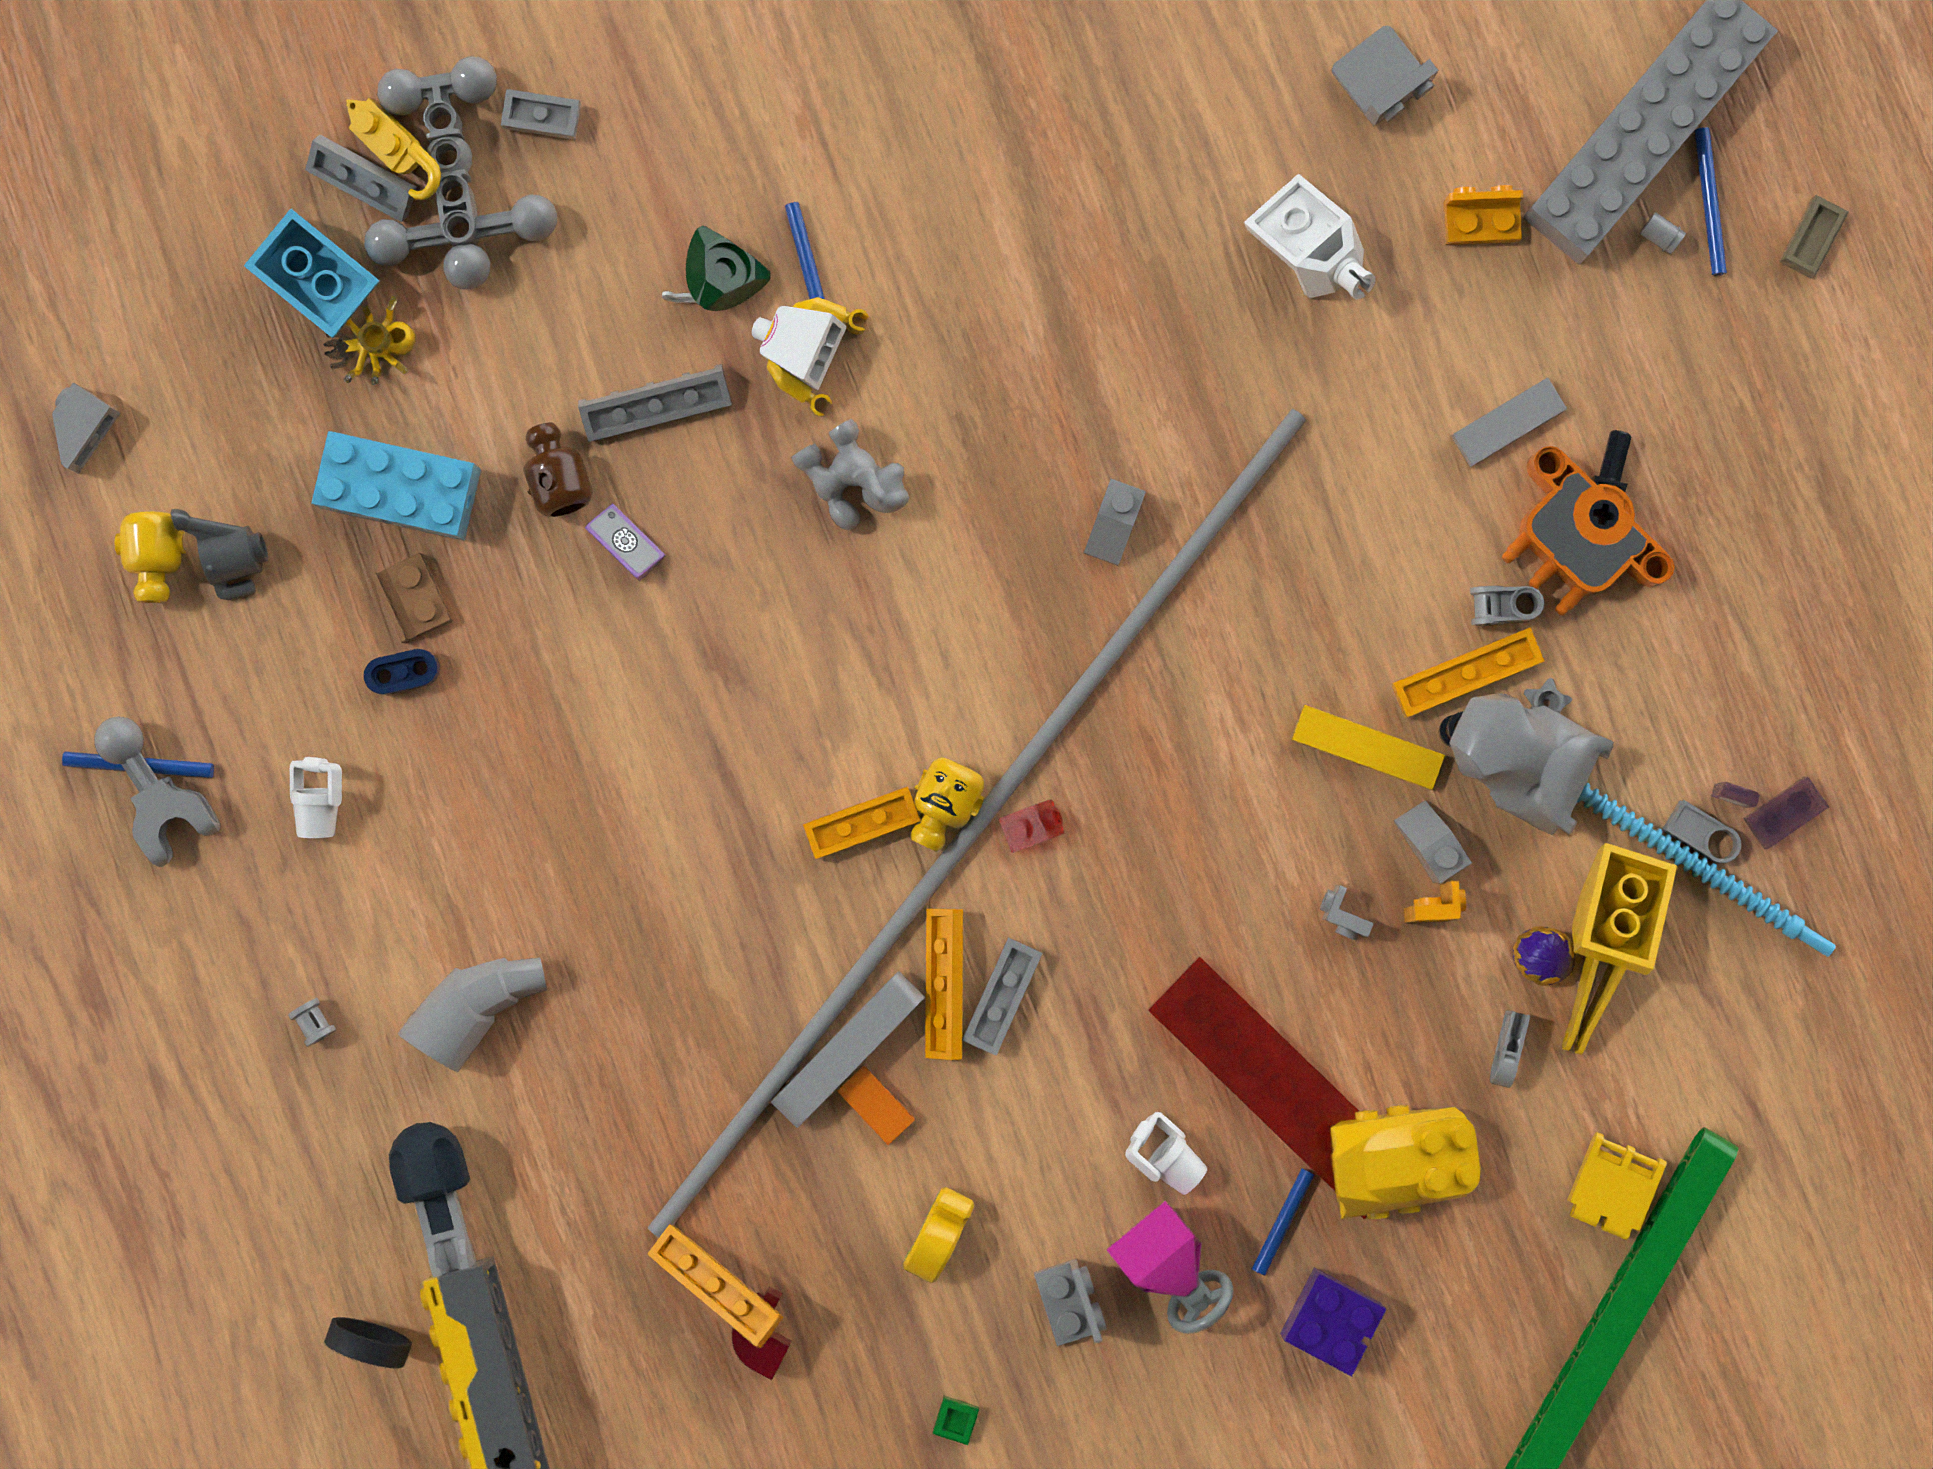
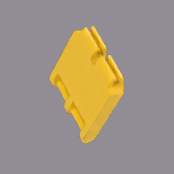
[1567,1132,1667,1240]

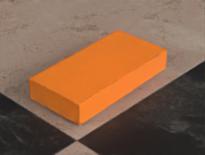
[837,1064,915,1145]

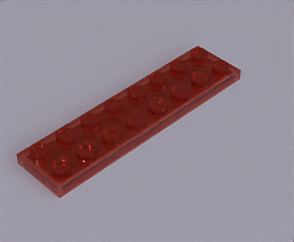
[1147,956,1367,1219]

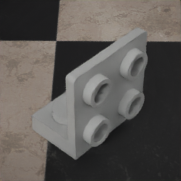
[1034,1259,1107,1346]

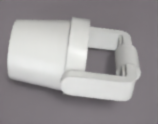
[290,757,342,838]
[1125,1112,1208,1195]

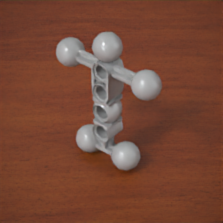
[364,56,557,290]

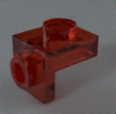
[999,799,1064,853]

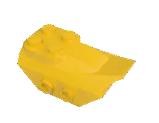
[1331,1105,1481,1219]

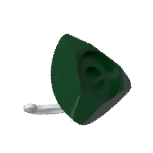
[662,226,771,311]

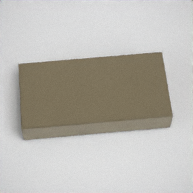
[1779,195,1849,279]

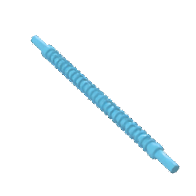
[1577,782,1836,957]

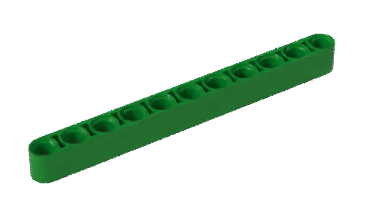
[1505,1127,1738,1469]

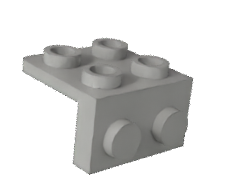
[1332,26,1439,126]

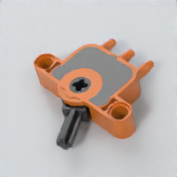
[1502,430,1675,616]

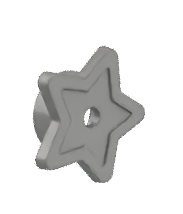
[1524,678,1572,714]

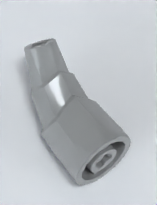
[398,957,547,1072]

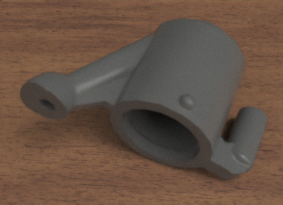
[171,509,268,600]

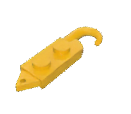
[346,98,441,200]

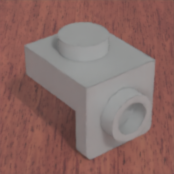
[1320,885,1374,941]

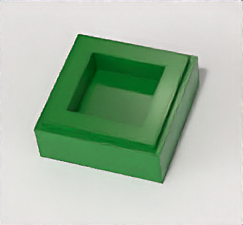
[932,1396,979,1445]

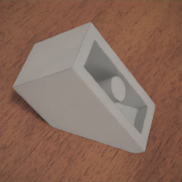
[52,383,120,474]
[1084,479,1146,566]
[1393,801,1472,883]

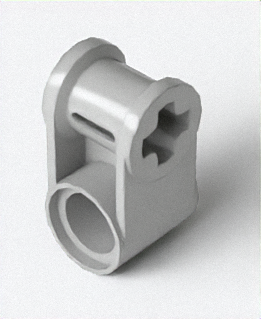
[1470,586,1544,626]

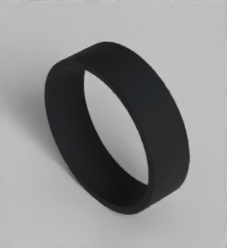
[324,1317,412,1368]

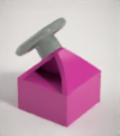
[1107,1201,1233,1334]

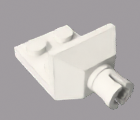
[1244,174,1375,299]

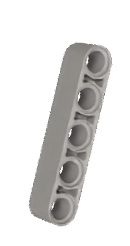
[771,971,925,1128]

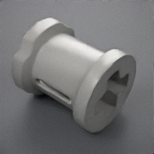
[288,998,336,1047]

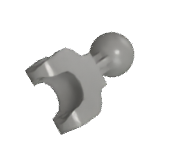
[94,717,220,867]

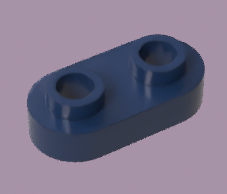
[364,649,440,695]

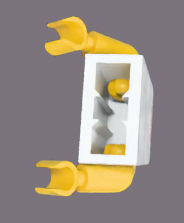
[752,297,869,416]

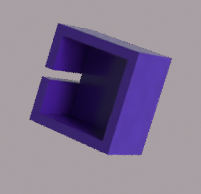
[1280,1267,1387,1377]

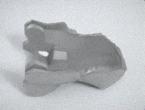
[1450,693,1614,835]

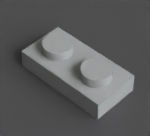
[501,89,581,140]

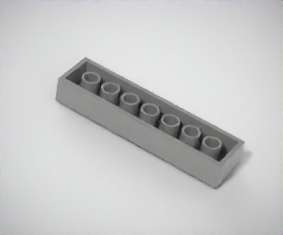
[1523,0,1778,264]

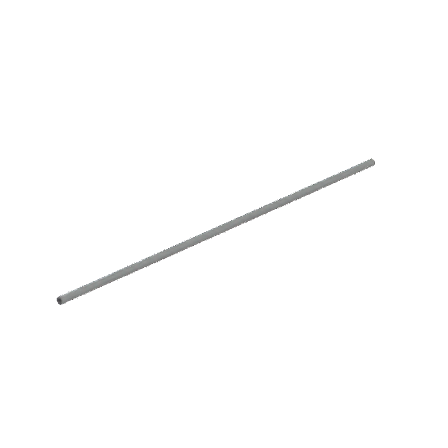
[648,409,1306,1237]

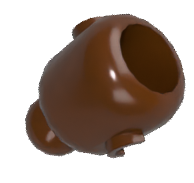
[523,422,593,517]

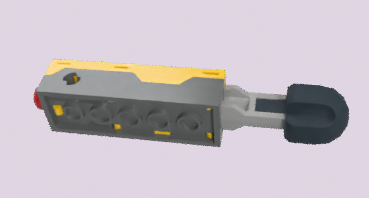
[389,1122,550,1469]

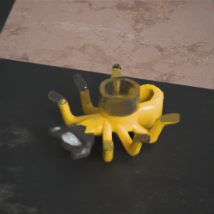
[323,296,416,385]

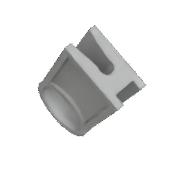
[1662,800,1741,863]
[1490,1010,1530,1088]

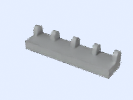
[578,364,732,442]

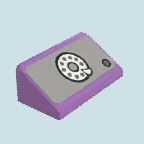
[584,503,666,581]

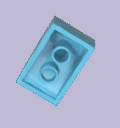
[244,209,380,338]

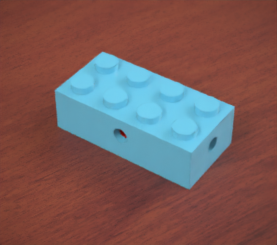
[311,431,481,541]

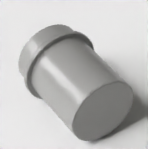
[1640,212,1686,255]

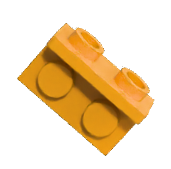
[1444,185,1524,245]
[1404,881,1467,923]

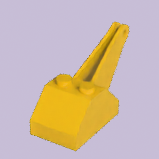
[1562,843,1677,1055]

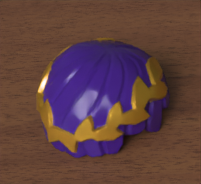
[1512,926,1576,986]

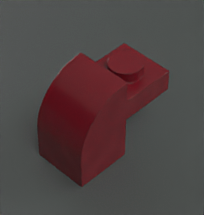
[732,1286,792,1380]

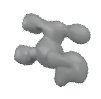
[791,419,909,530]

